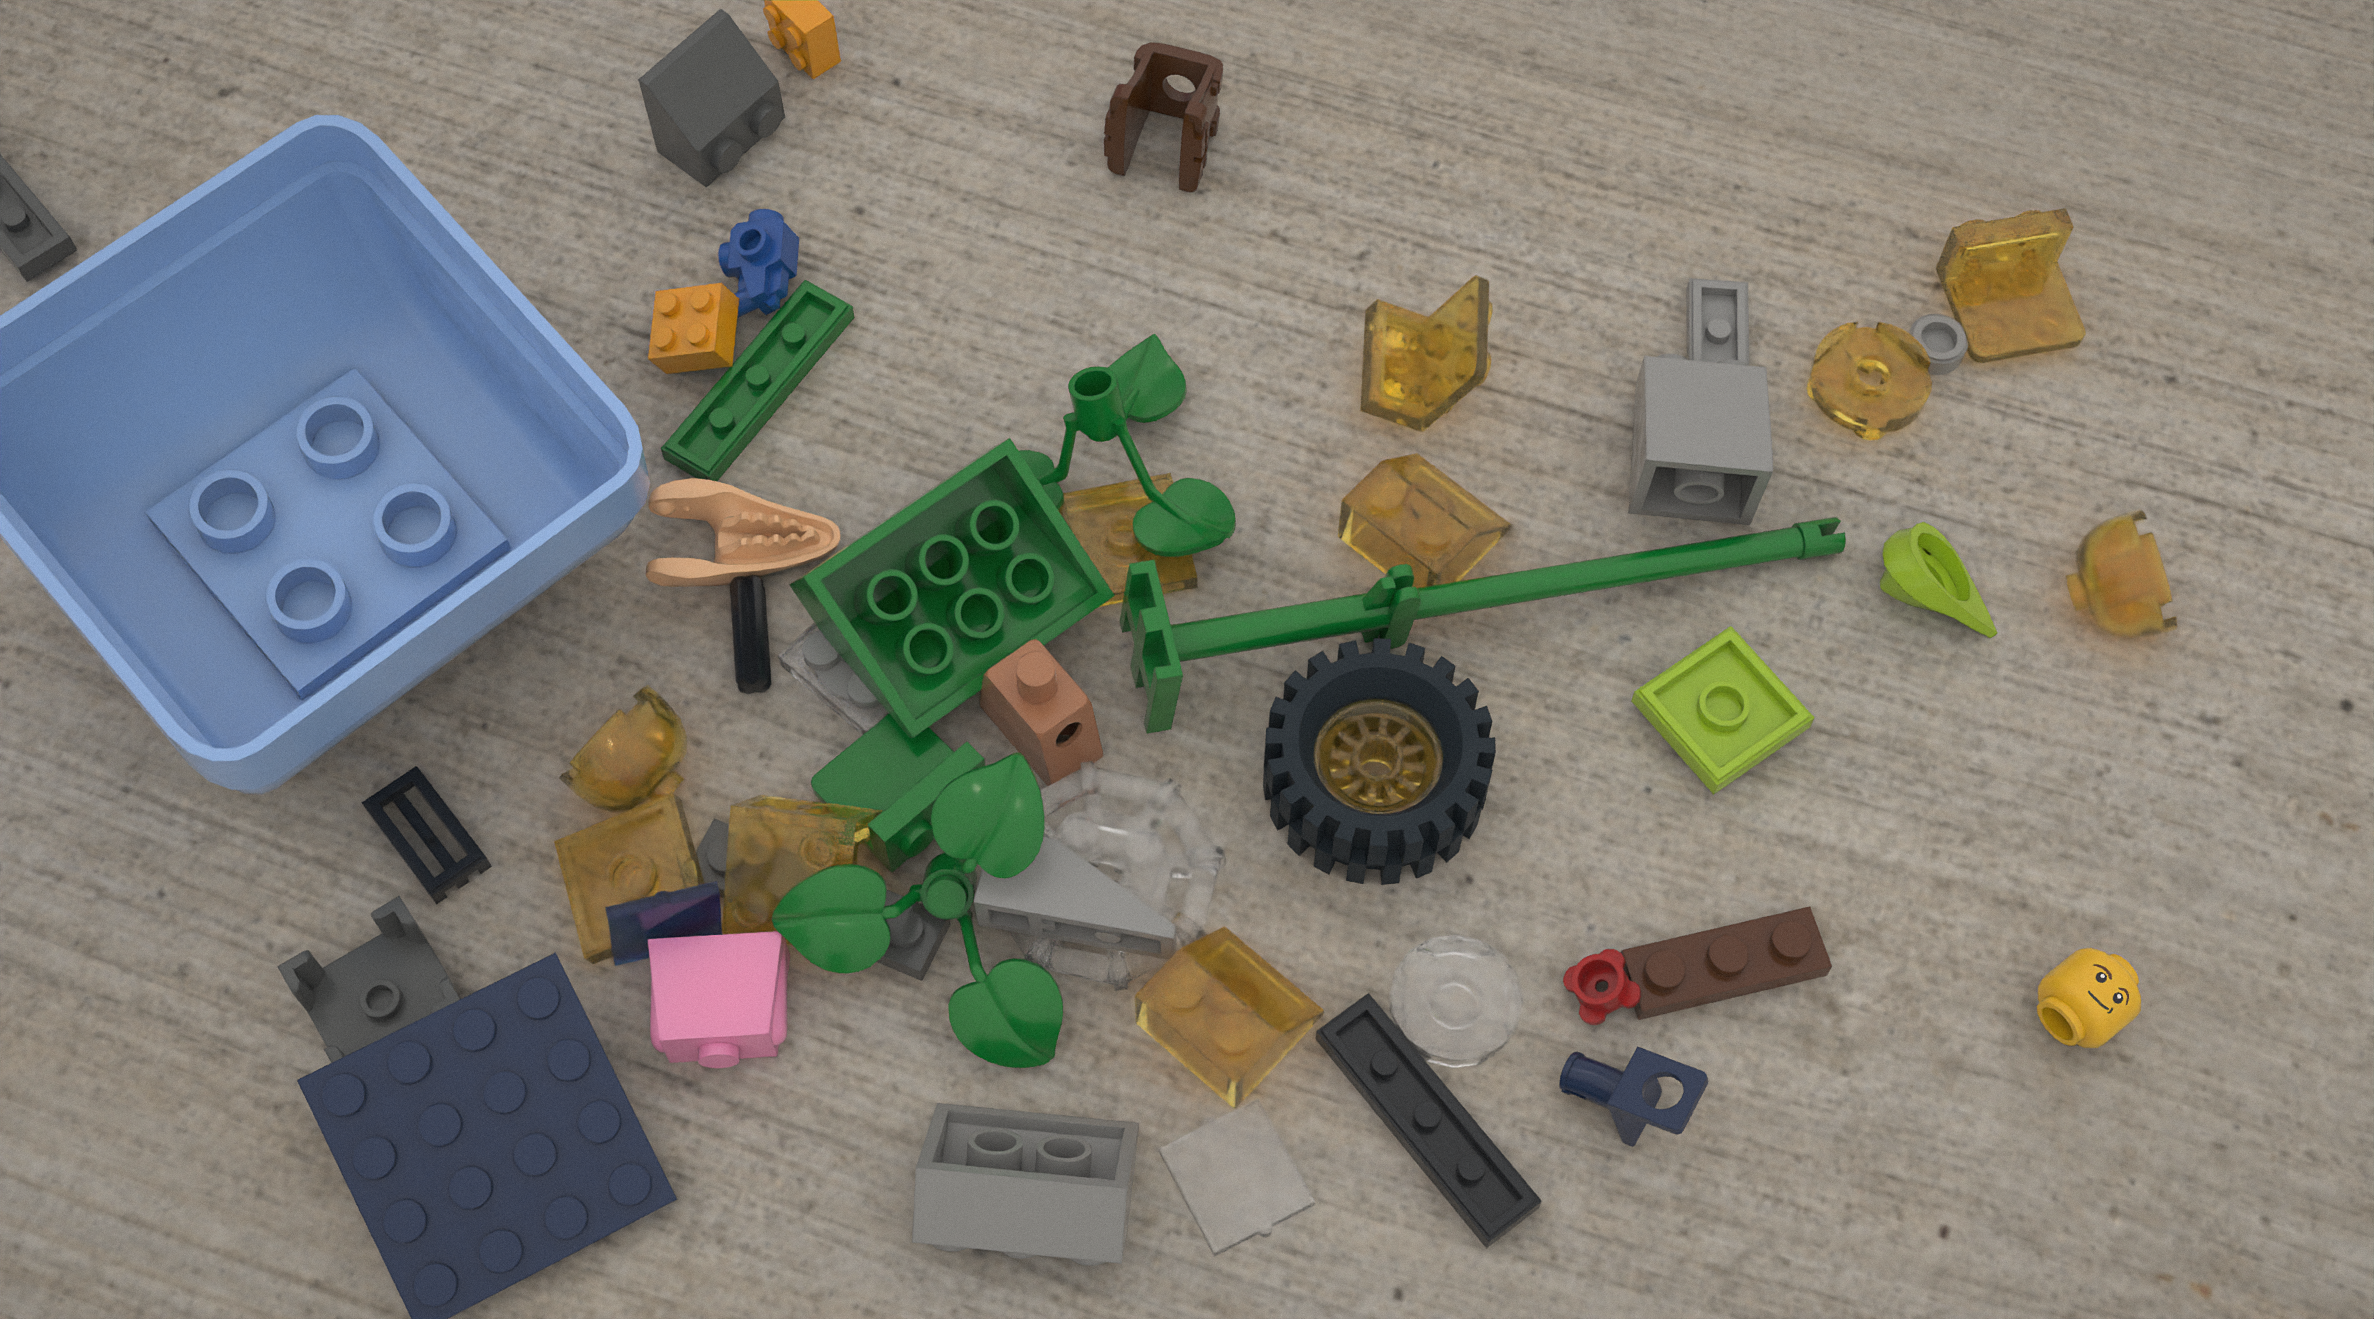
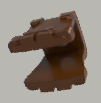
[1104,42,1223,192]

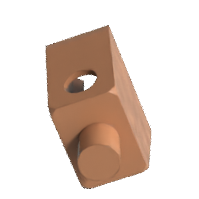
[980,639,1103,792]

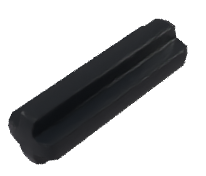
[730,575,772,694]

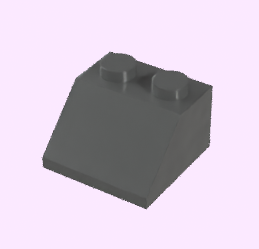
[638,9,785,187]

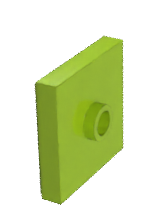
[1631,626,1815,795]

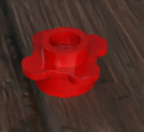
[1563,949,1641,1025]

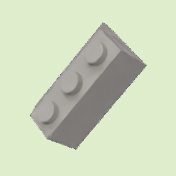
[912,1103,1139,1266]

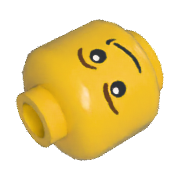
[2037,948,2141,1048]

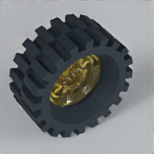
[1263,638,1496,885]

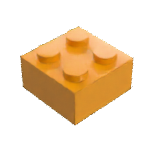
[763,0,841,79]
[648,283,739,374]

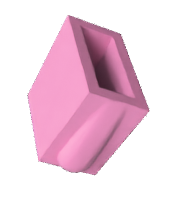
[647,931,790,1068]

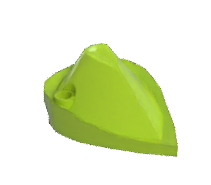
[1880,522,1998,638]

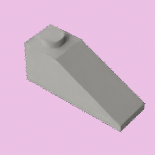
[974,833,1177,961]

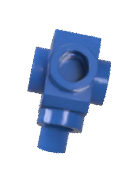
[718,209,799,318]

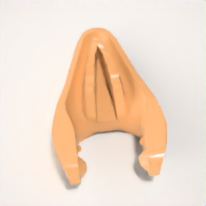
[646,478,840,587]

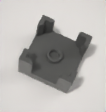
[277,896,462,1063]

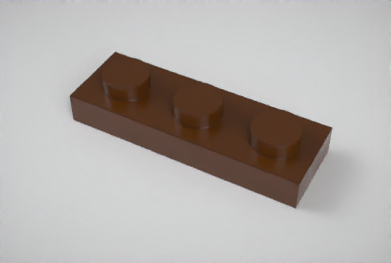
[1621,906,1832,1020]

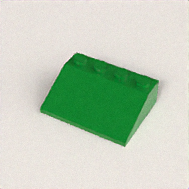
[789,438,1115,738]

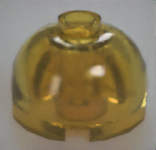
[2065,509,2177,639]
[559,685,687,813]

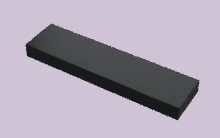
[1315,993,1542,1249]

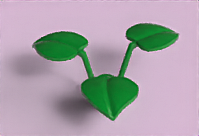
[1019,334,1236,557]
[772,752,1063,1068]

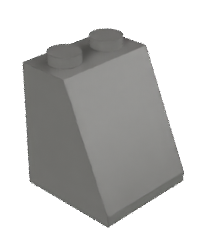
[1628,354,1773,525]

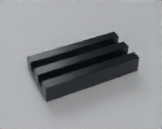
[362,766,492,905]

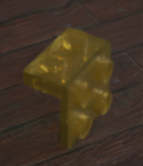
[1935,208,2086,363]
[1360,275,1493,432]

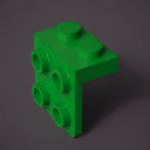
[811,714,985,873]

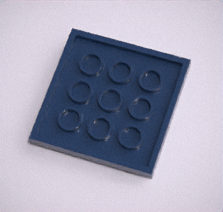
[297,952,678,1319]

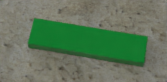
[661,280,855,481]

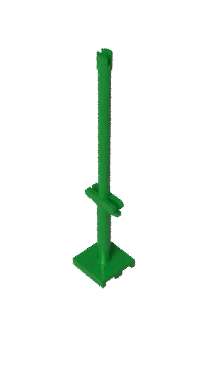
[1119,517,1846,734]

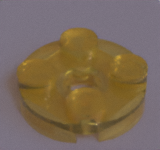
[1806,322,1933,440]

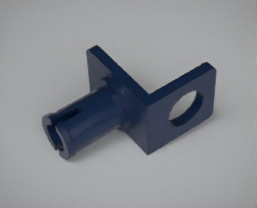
[1559,1046,1709,1147]

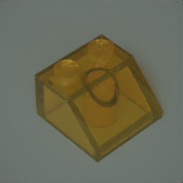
[1338,453,1511,588]
[1135,926,1324,1109]

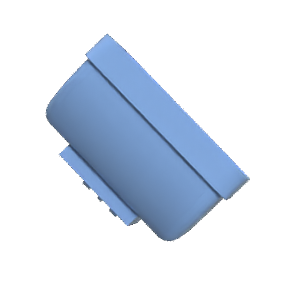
[0,115,650,795]

